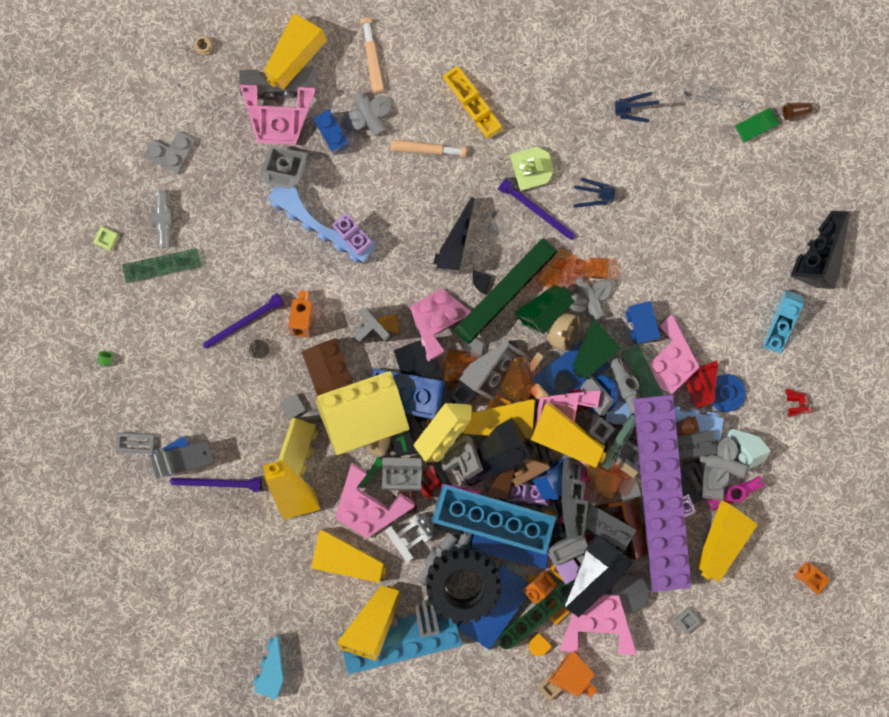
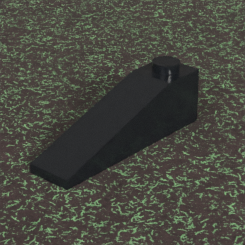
[433,197,475,274]
[791,211,850,289]
[459,417,533,486]
[564,534,634,618]

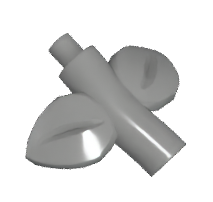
[343,91,391,136]
[568,276,613,321]
[700,437,748,490]

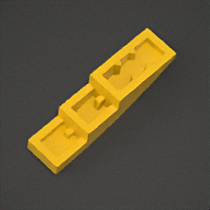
[442,65,503,140]

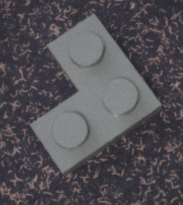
[143,131,195,174]
[440,435,483,479]

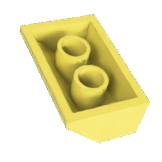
[413,403,472,462]
[278,417,319,477]

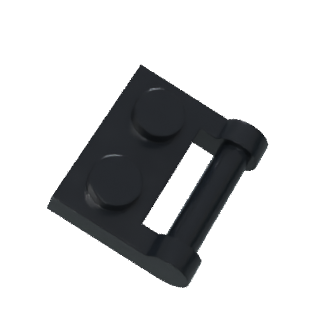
[680,459,706,505]

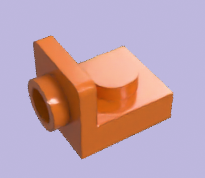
[795,562,830,595]
[523,570,557,604]

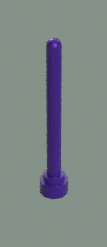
[498,177,575,240]
[203,293,285,349]
[170,477,262,492]

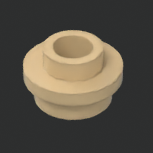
[194,36,213,55]

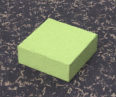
[93,226,119,251]

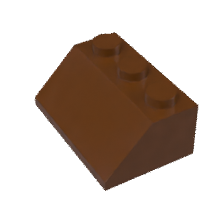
[302,338,353,396]
[594,497,648,560]

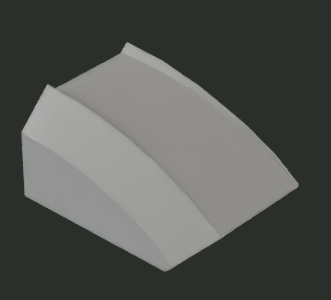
[260,145,308,189]

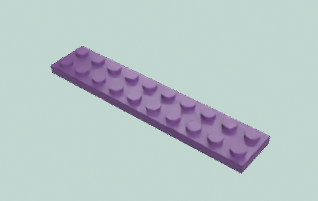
[633,394,691,592]

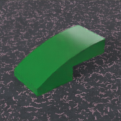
[735,107,779,143]
[357,457,382,488]

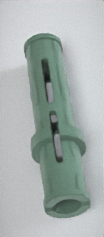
[598,415,636,470]

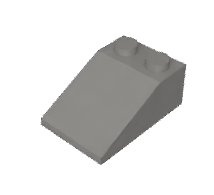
[459,342,526,401]

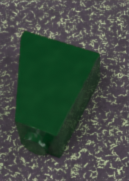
[514,285,575,334]
[572,320,621,380]

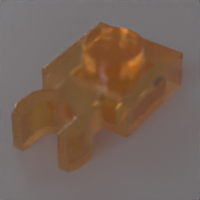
[575,257,609,279]

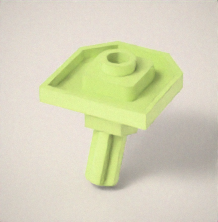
[509,147,554,192]

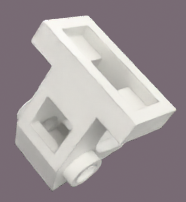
[385,514,436,562]

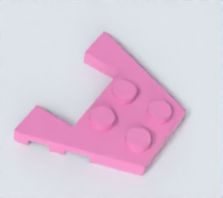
[240,84,316,145]
[410,289,488,362]
[622,315,699,395]
[534,390,601,465]
[335,462,415,538]
[560,594,636,655]

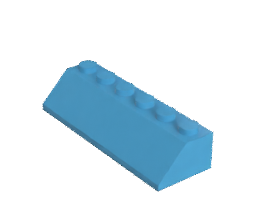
[431,485,556,555]
[340,611,462,674]

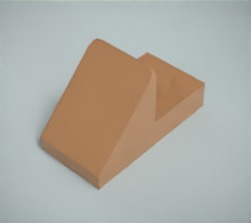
[512,457,550,487]

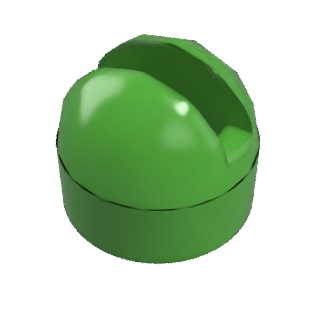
[97,351,114,367]

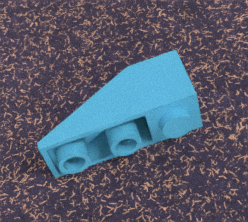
[763,290,804,354]
[253,634,285,700]

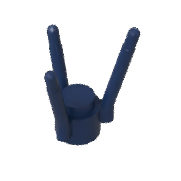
[615,92,660,123]
[573,177,615,208]

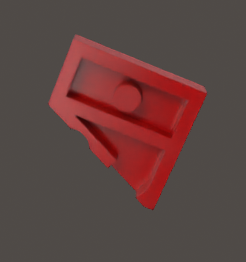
[685,360,718,410]

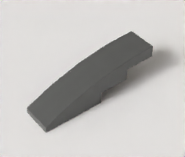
[562,459,589,540]

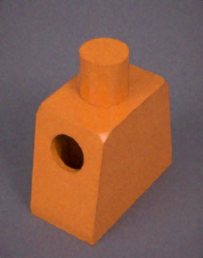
[288,290,313,338]
[547,651,597,698]

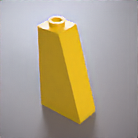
[264,13,327,90]
[463,399,536,439]
[531,402,607,467]
[263,460,321,520]
[697,500,758,582]
[311,529,387,583]
[337,585,402,661]

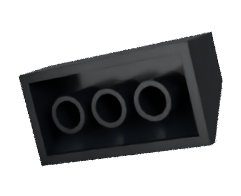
[393,340,451,422]

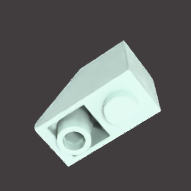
[727,429,771,470]

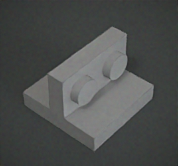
[354,307,391,343]
[382,458,422,491]

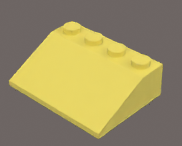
[316,371,409,456]

